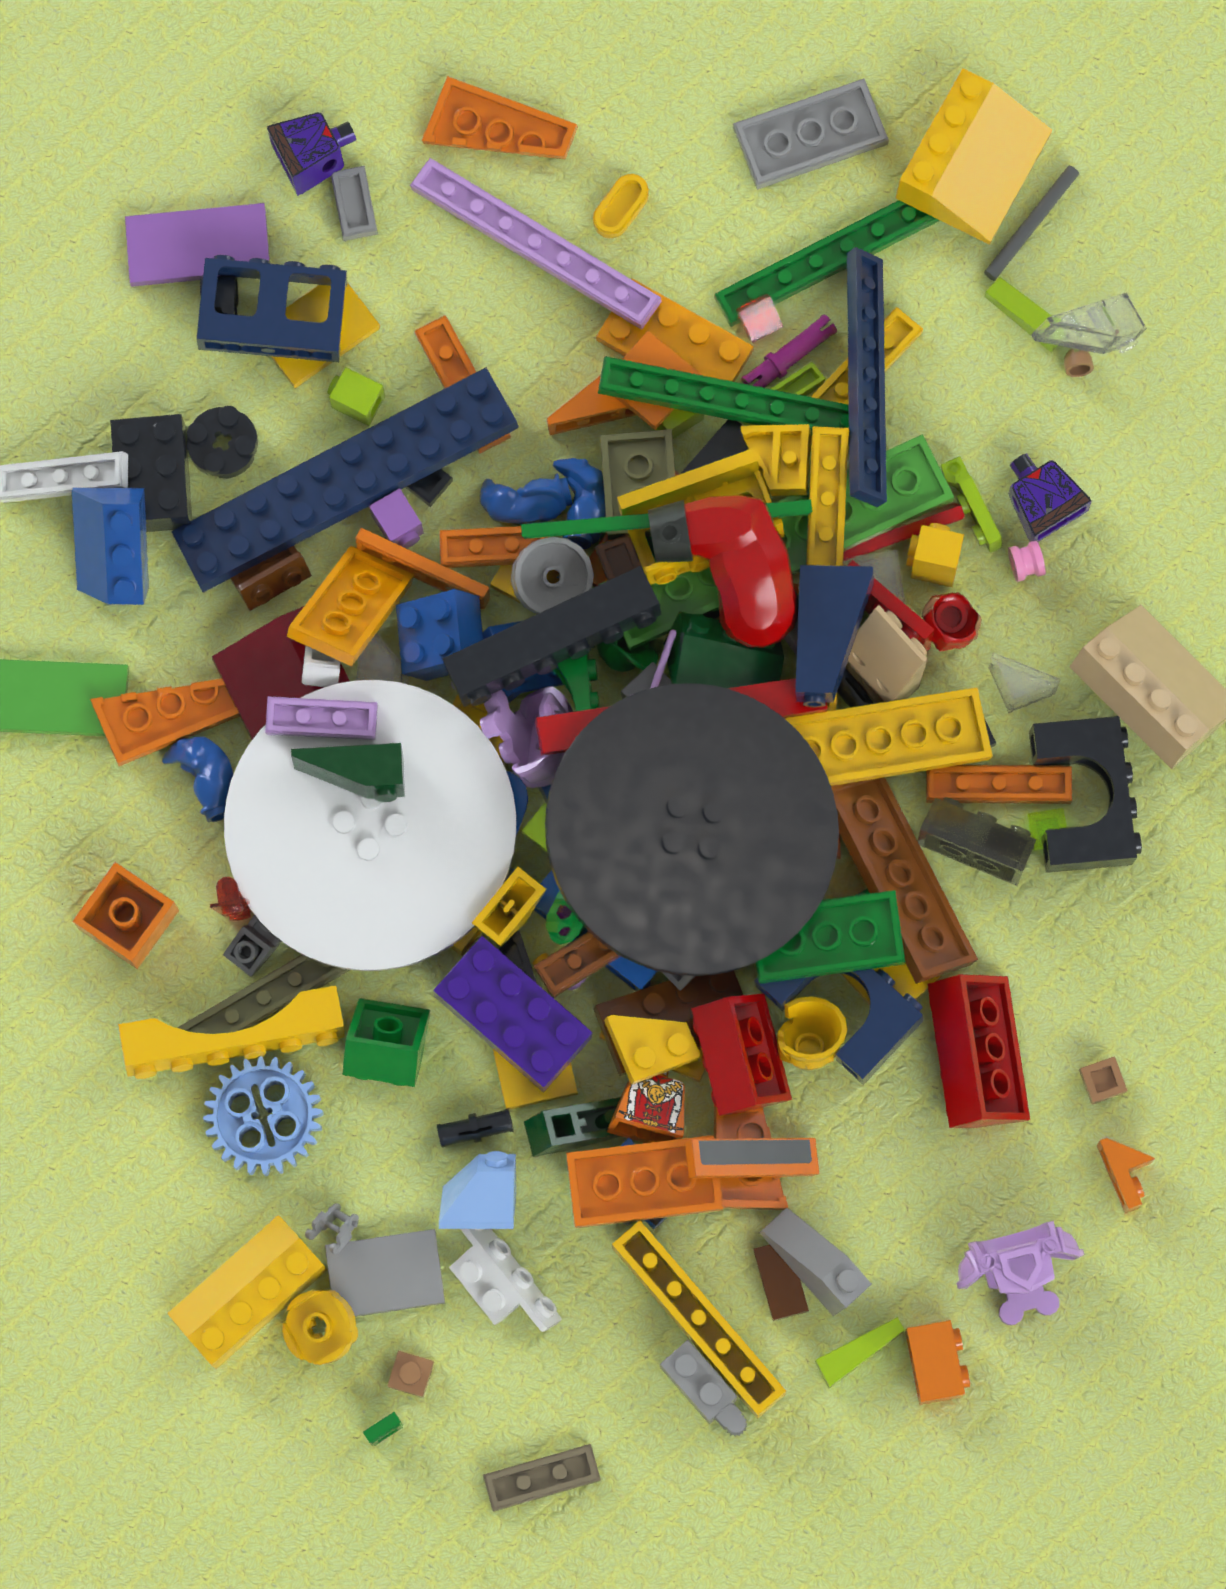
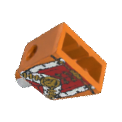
[607,1071,685,1143]

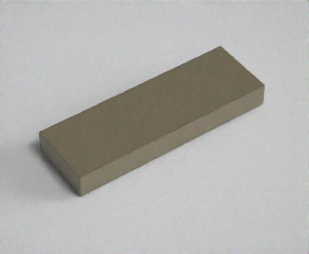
[483,1444,601,1512]

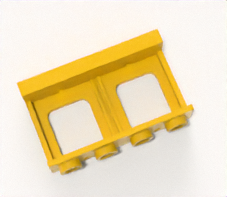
[617,448,784,585]

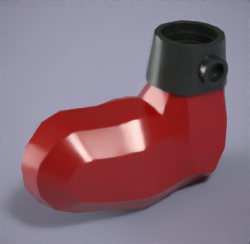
[648,495,799,648]

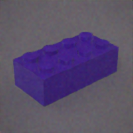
[433,936,593,1093]

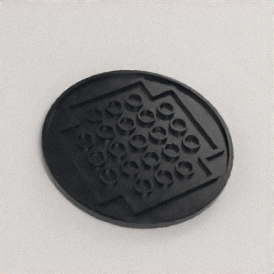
[545,683,839,976]

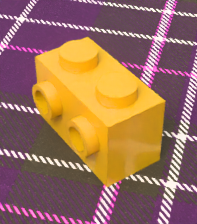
[906,523,964,588]

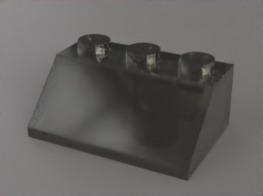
[918,797,1037,886]

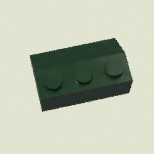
[663,611,784,689]

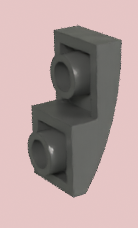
[223,915,282,977]

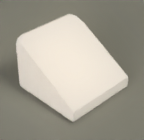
[302,646,341,687]

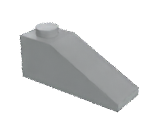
[759,1208,872,1316]

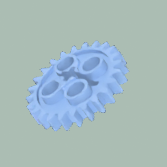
[203,1056,324,1176]

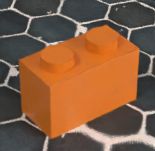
[905,1320,970,1405]

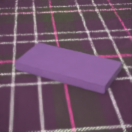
[125,203,270,287]

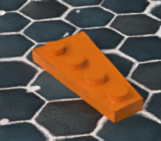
[422,76,578,159]
[714,1105,788,1210]

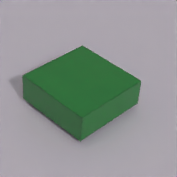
[363,1412,403,1446]

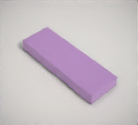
[265,696,378,740]

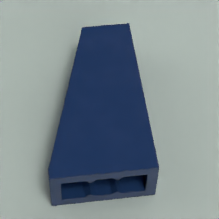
[795,565,874,707]

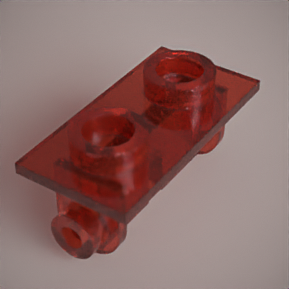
[210,877,252,921]

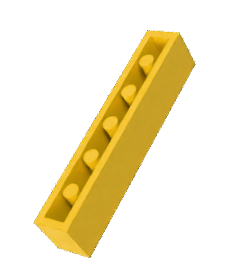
[612,1220,786,1419]

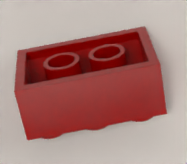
[691,993,792,1116]

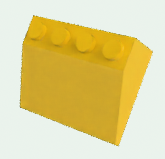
[896,68,1052,245]

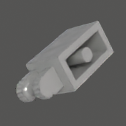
[660,1340,747,1437]

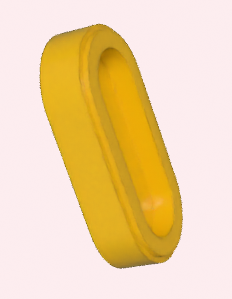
[593,174,649,238]

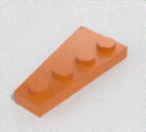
[90,678,240,766]

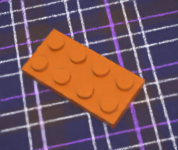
[566,1135,723,1228]

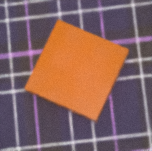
[616,331,701,430]

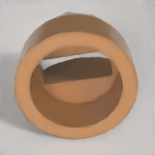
[1064,347,1094,377]

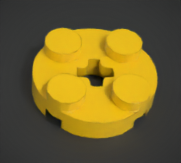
[282,1289,358,1365]

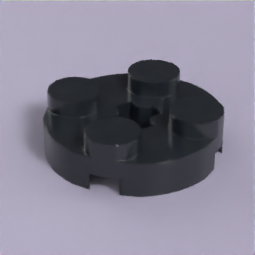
[187,406,259,479]

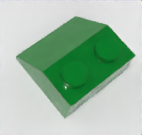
[342,998,431,1087]

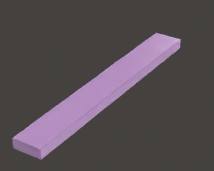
[410,158,661,330]

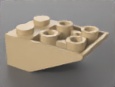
[845,605,928,703]

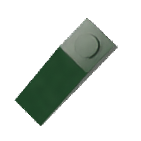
[291,743,405,802]
[524,1097,622,1157]

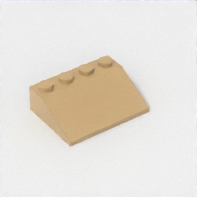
[1070,605,1226,769]

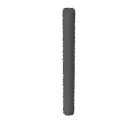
[984,165,1079,281]

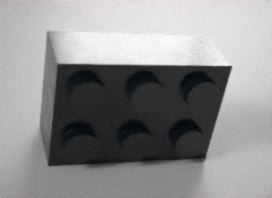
[110,414,192,532]

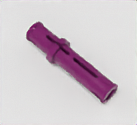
[741,314,837,388]

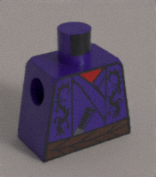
[267,112,356,196]
[1009,453,1092,542]

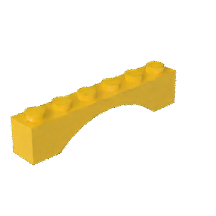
[118,985,345,1079]

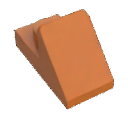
[1097,1138,1155,1214]

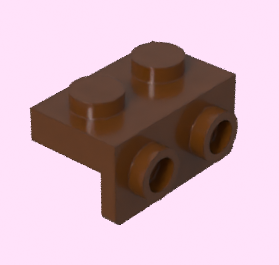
[230,546,312,611]

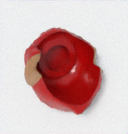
[922,592,982,651]

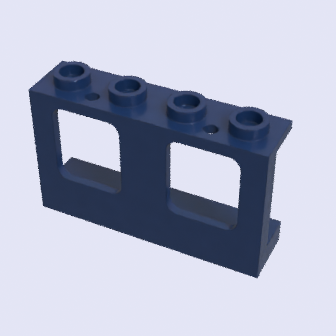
[196,255,347,363]

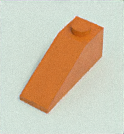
[547,375,636,435]

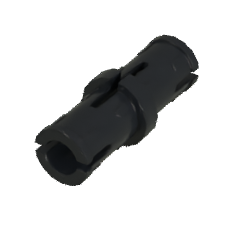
[437,1108,514,1148]

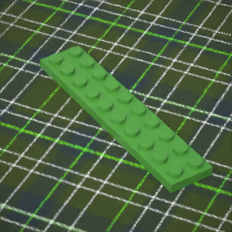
[598,434,954,651]

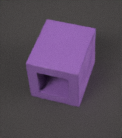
[369,488,424,549]

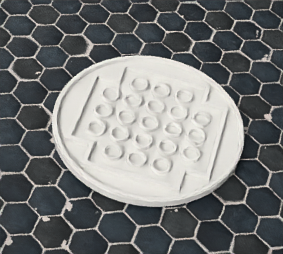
[224,680,516,971]

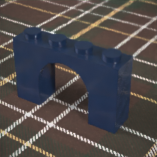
[754,968,923,1085]

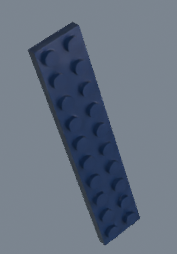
[171,367,519,593]

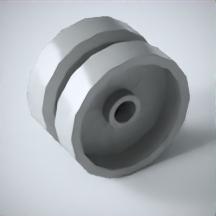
[511,537,594,615]

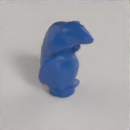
[553,458,606,549]
[480,473,572,524]
[162,736,233,822]

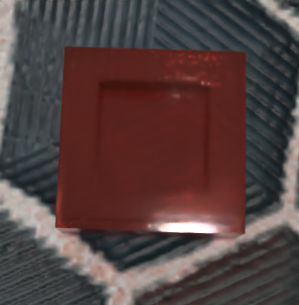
[736,294,783,343]

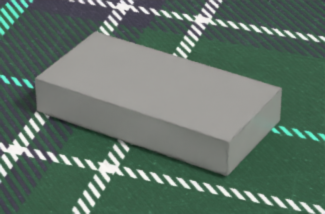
[331,166,378,241]

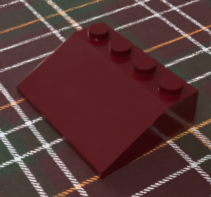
[212,606,350,740]

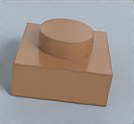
[1079,1056,1128,1104]
[387,1350,435,1398]

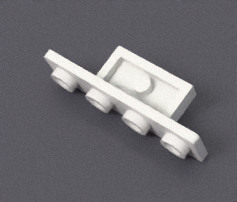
[449,1229,562,1332]

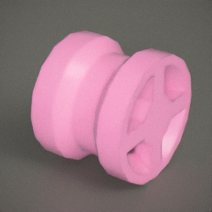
[1008,540,1046,582]

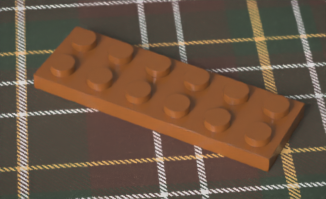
[831,777,978,984]

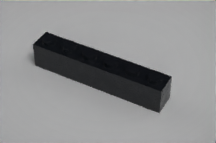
[442,566,662,707]

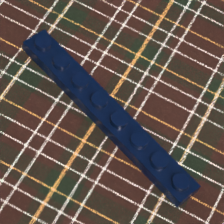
[847,247,887,507]

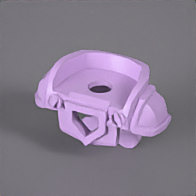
[480,686,573,788]
[956,1221,1085,1325]

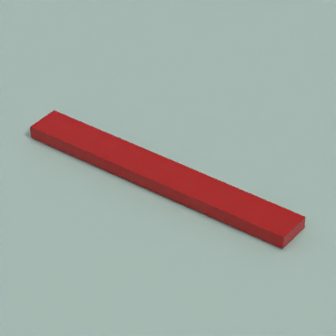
[535,678,828,756]

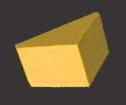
[472,867,546,947]

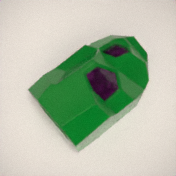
[545,891,585,945]

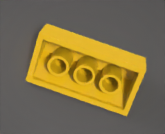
[167,1215,327,1369]

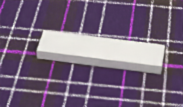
[0,451,128,503]

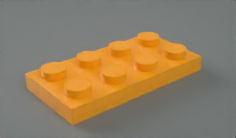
[596,278,754,382]
[287,545,414,667]

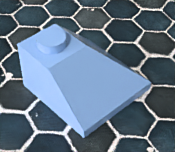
[439,1151,516,1229]

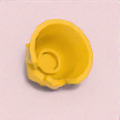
[777,996,848,1070]

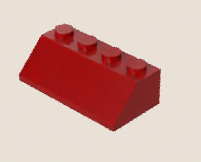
[927,974,1031,1128]

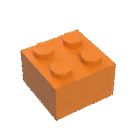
[73,862,179,969]

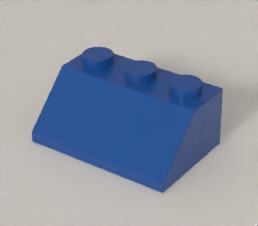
[72,488,149,605]

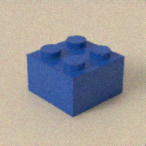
[396,589,483,681]

